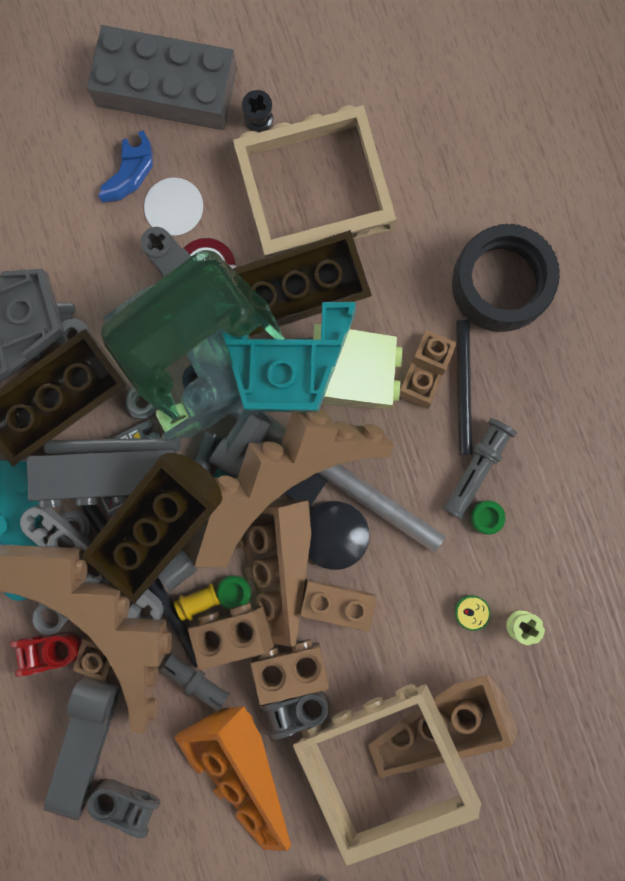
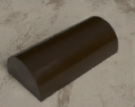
[219,230,372,337]
[0,329,128,467]
[82,453,222,604]

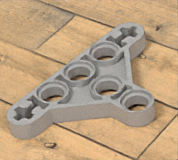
[20,505,163,635]

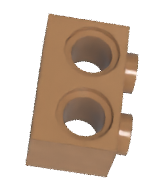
[300,579,377,632]
[188,603,274,671]
[251,639,329,705]

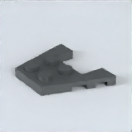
[0,269,65,384]

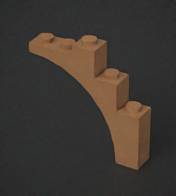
[184,409,394,567]
[0,545,172,733]

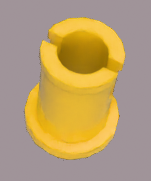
[174,584,220,621]

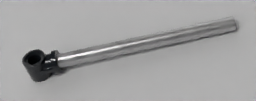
[182,363,445,552]

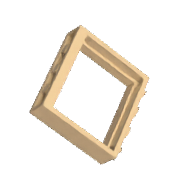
[233,105,397,258]
[293,684,481,866]

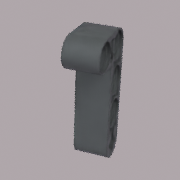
[44,676,121,821]

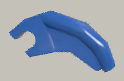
[98,130,154,203]

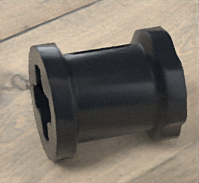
[242,90,274,132]

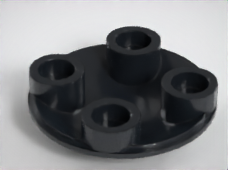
[308,501,370,570]

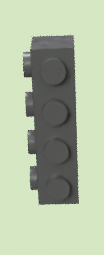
[27,450,175,508]

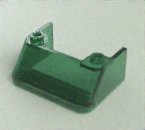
[101,250,285,421]

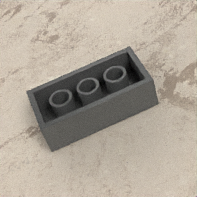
[87,25,237,130]

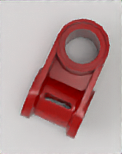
[10,632,82,677]

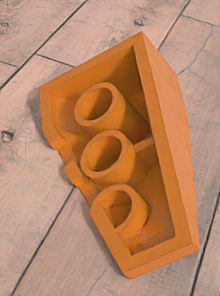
[174,706,291,851]

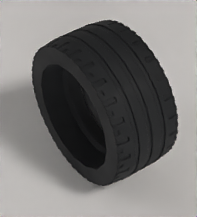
[452,223,560,332]

